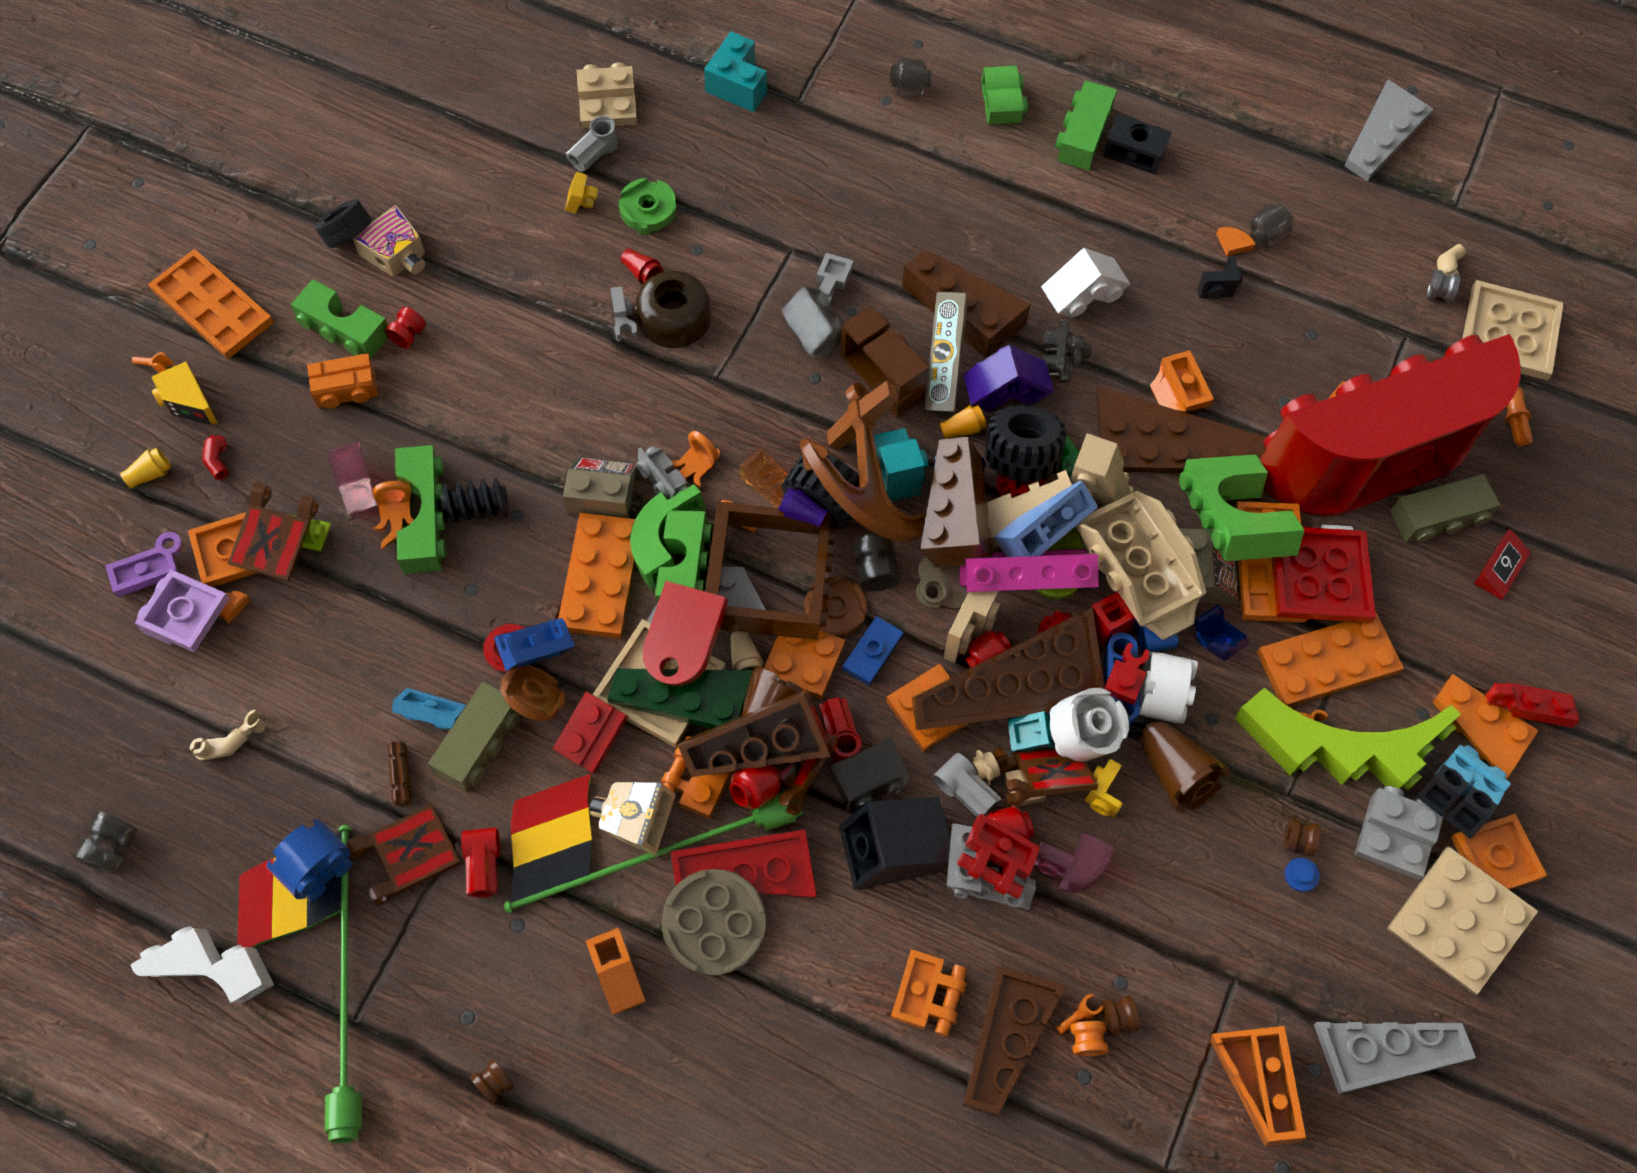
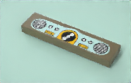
[925,292,968,414]

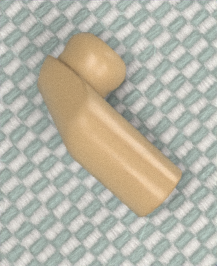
[1437,244,1466,275]

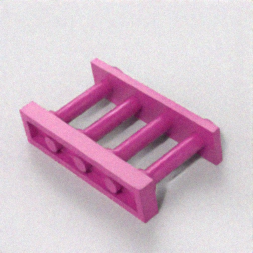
[959,548,1098,592]

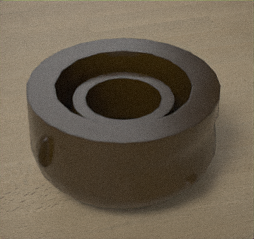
[635,271,711,348]

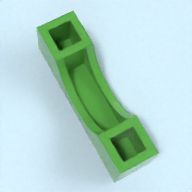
[395,445,446,574]

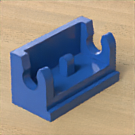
[494,618,575,671]

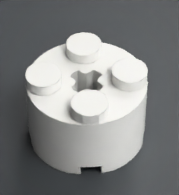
[1138,652,1198,724]
[1050,688,1129,762]

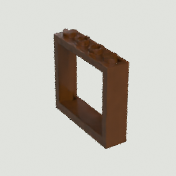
[705,501,836,640]

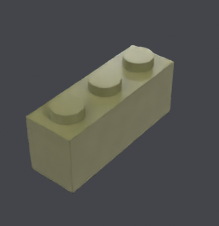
[1390,474,1500,543]
[428,681,521,793]

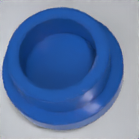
[1284,858,1320,892]

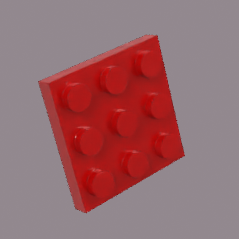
[1272,527,1376,623]

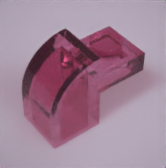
[328,441,378,515]
[1034,833,1115,893]

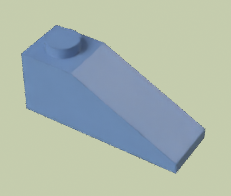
[994,481,1098,557]

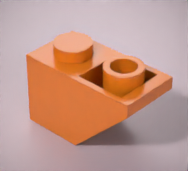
[586,928,646,1015]

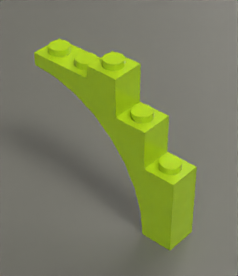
[1234,688,1461,791]

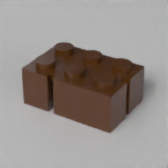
[840,306,929,418]

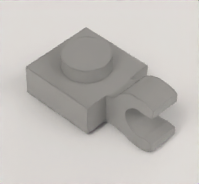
[816,253,854,307]
[610,286,638,342]

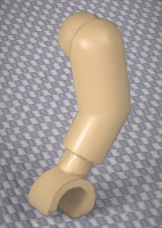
[190,710,265,760]

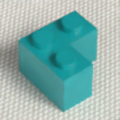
[704,31,767,112]
[873,428,928,502]

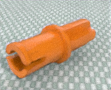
[1505,387,1533,447]

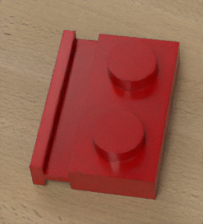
[552,691,629,774]

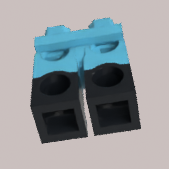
[1416,745,1511,839]

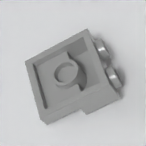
[1354,786,1444,880]

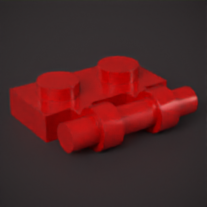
[957,813,1040,899]

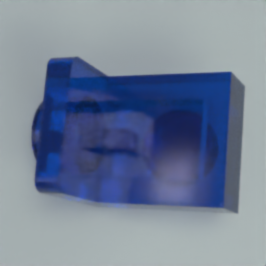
[1195,605,1248,662]

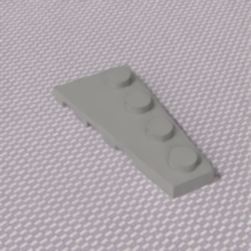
[1345,79,1433,181]
[1314,1022,1476,1095]

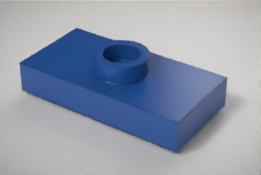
[842,616,904,686]

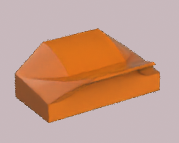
[1150,350,1214,412]

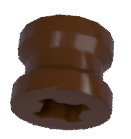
[1284,818,1320,857]
[1101,995,1140,1036]
[470,1058,515,1105]

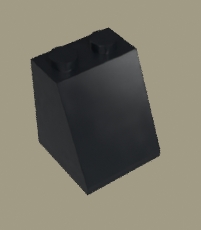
[839,797,950,890]

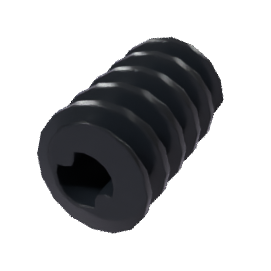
[441,478,509,523]

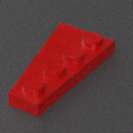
[670,829,817,898]

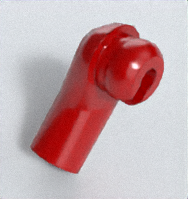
[202,435,229,480]

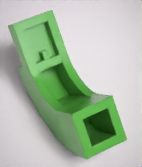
[630,484,706,592]

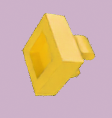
[565,172,598,214]

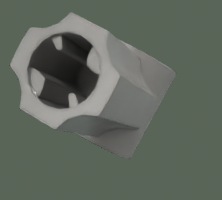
[566,116,619,172]
[932,753,1001,817]

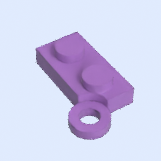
[105,532,183,598]

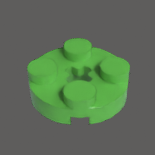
[619,178,676,235]

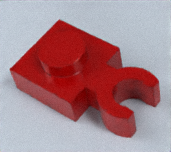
[1104,643,1149,705]

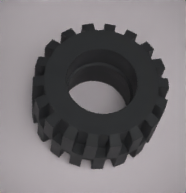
[985,405,1067,482]
[781,454,860,530]

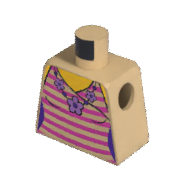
[352,205,425,276]

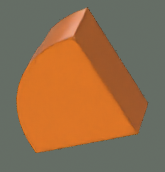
[1216,227,1256,257]
[218,591,250,624]

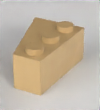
[1070,433,1135,512]
[987,470,1072,552]

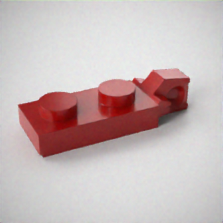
[1485,683,1580,728]

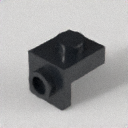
[1197,257,1243,299]

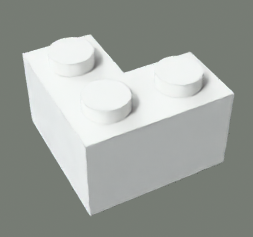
[1041,248,1131,318]

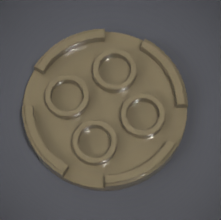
[662,869,766,975]

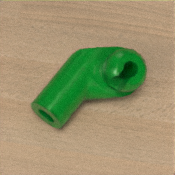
[1059,434,1079,477]

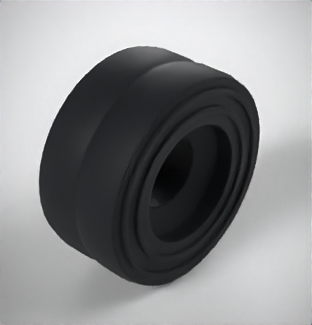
[315,199,372,248]

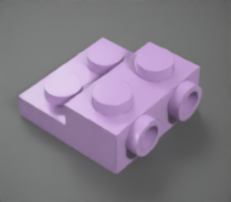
[135,569,229,653]

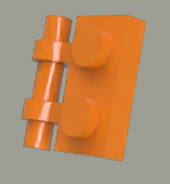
[661,736,733,820]
[890,949,967,1037]

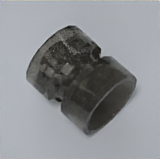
[853,534,901,592]
[72,812,138,875]

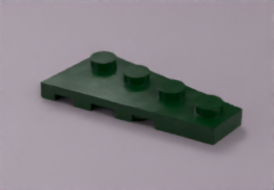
[607,668,753,729]

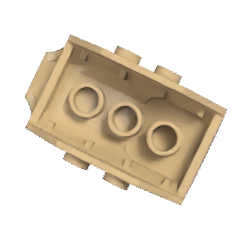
[1075,491,1206,640]

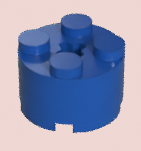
[267,819,353,902]

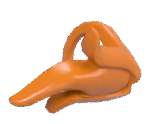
[671,431,720,488]
[372,481,414,550]

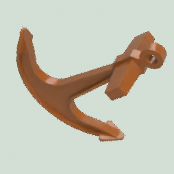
[800,381,927,542]

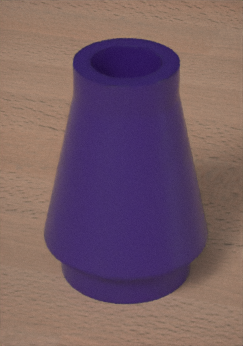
[778,487,828,527]

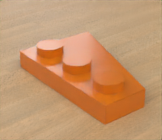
[1432,674,1538,780]

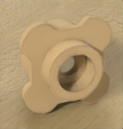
[971,750,1000,786]

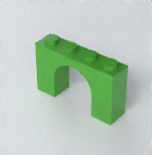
[1179,454,1304,561]

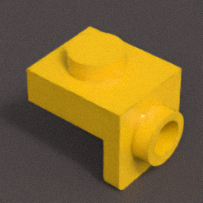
[1085,759,1123,818]

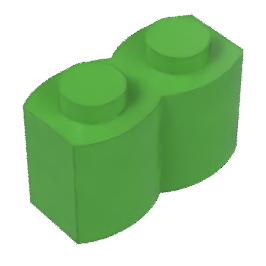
[981,65,1028,125]

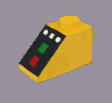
[151,361,218,425]

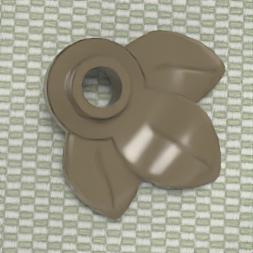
[916,557,968,609]

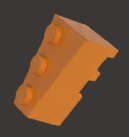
[1210,1026,1306,1147]

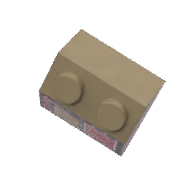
[563,457,638,518]
[1179,528,1239,604]

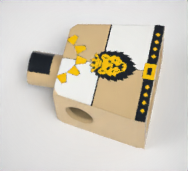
[590,782,676,855]

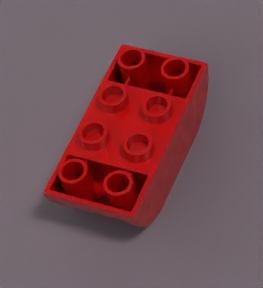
[1260,334,1521,516]

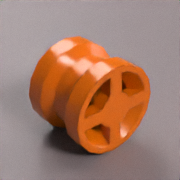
[1070,1021,1109,1056]

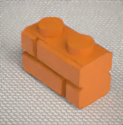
[307,353,378,409]

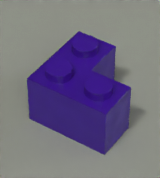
[963,345,1054,412]

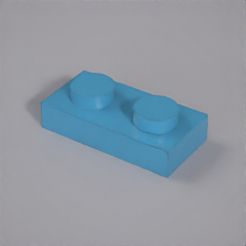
[392,688,466,730]

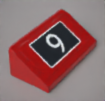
[1474,529,1531,600]

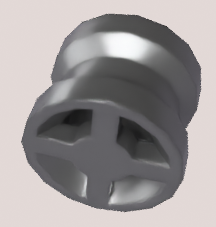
[1427,269,1460,303]

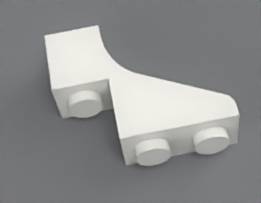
[131,926,274,1003]

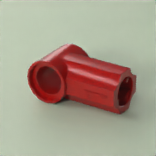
[819,697,862,768]
[461,827,500,898]

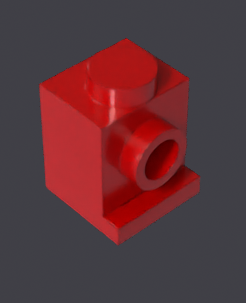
[1091,591,1136,646]

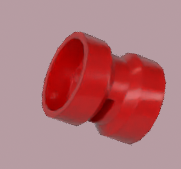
[384,307,427,349]

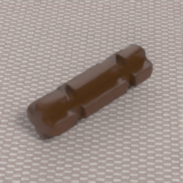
[387,741,411,807]

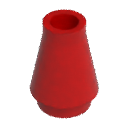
[620,248,663,285]

